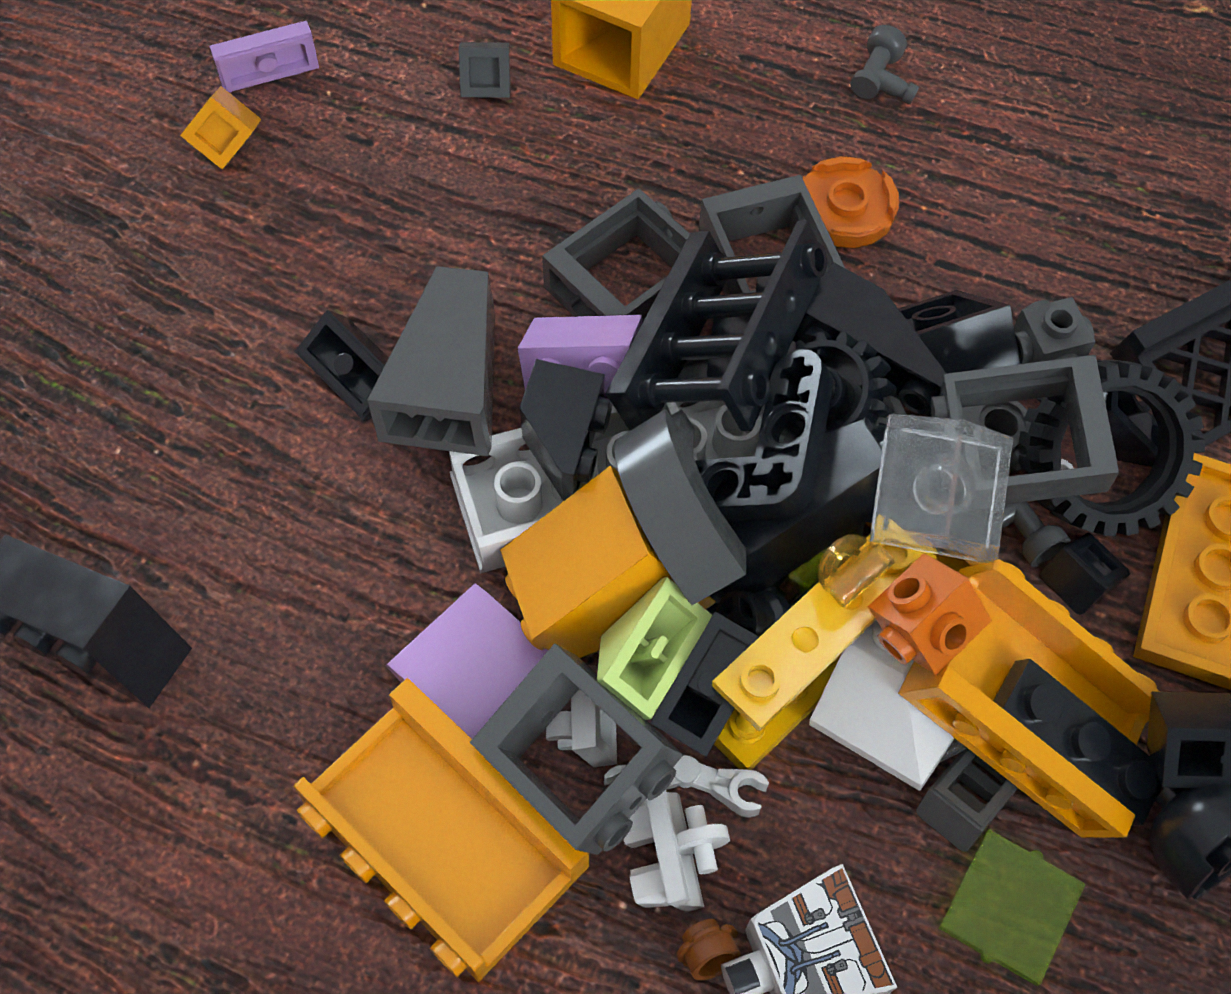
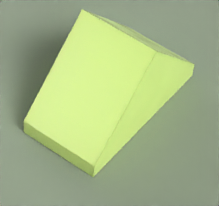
[597,577,713,720]

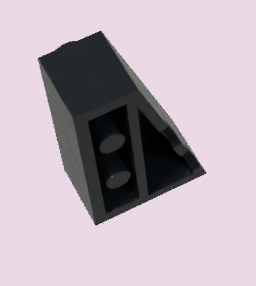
[0,535,192,708]

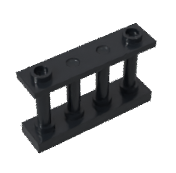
[605,220,828,431]

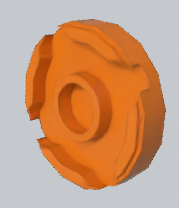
[802,156,899,248]

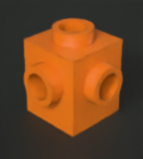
[868,553,992,675]

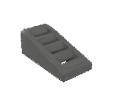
[916,747,1018,852]

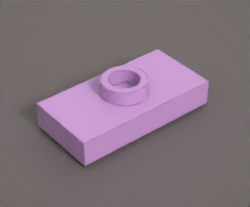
[210,20,319,92]

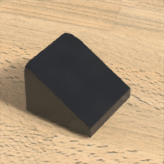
[1040,533,1131,615]

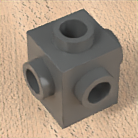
[1014,297,1096,364]

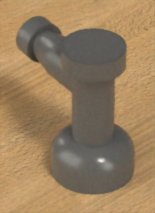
[850,25,919,105]
[970,501,1071,567]

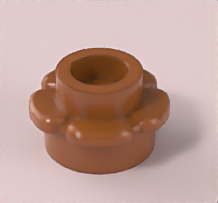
[677,919,741,981]

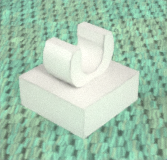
[546,689,617,767]

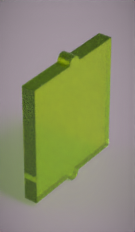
[938,829,1086,986]

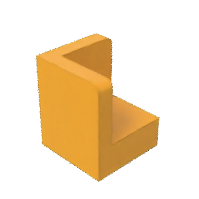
[180,86,261,170]

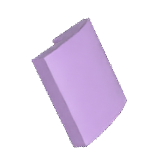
[385,583,548,739]

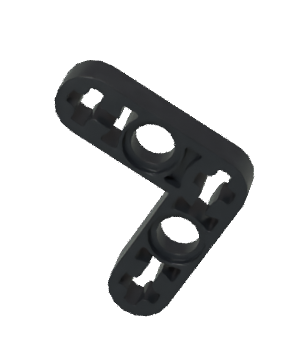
[695,349,833,521]

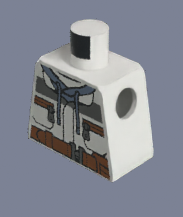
[721,864,897,994]

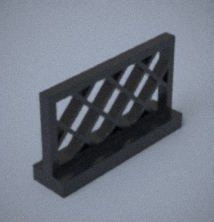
[1110,280,1231,447]

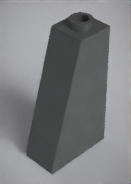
[367,266,495,456]

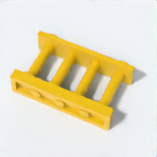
[711,516,938,770]

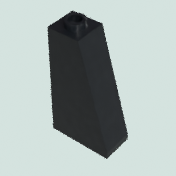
[710,420,913,604]

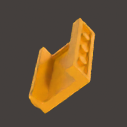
[898,559,1160,838]
[293,677,589,982]

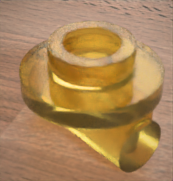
[818,534,895,608]

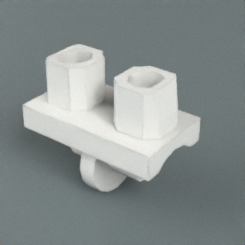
[623,790,730,912]

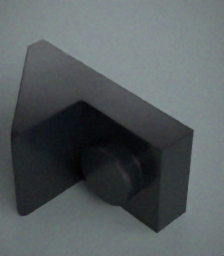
[650,612,759,757]

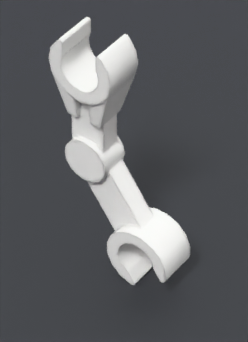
[604,755,769,817]

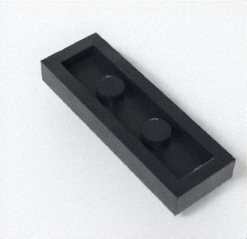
[993,659,1162,825]

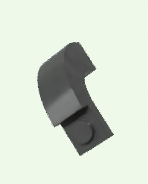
[614,409,746,606]

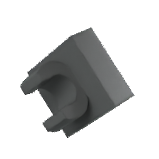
[459,42,511,98]

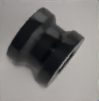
[716,590,791,637]

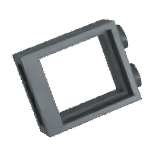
[698,175,846,295]
[542,188,690,321]
[931,355,1119,510]
[470,643,683,855]

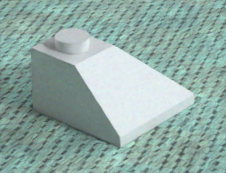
[809,621,954,791]

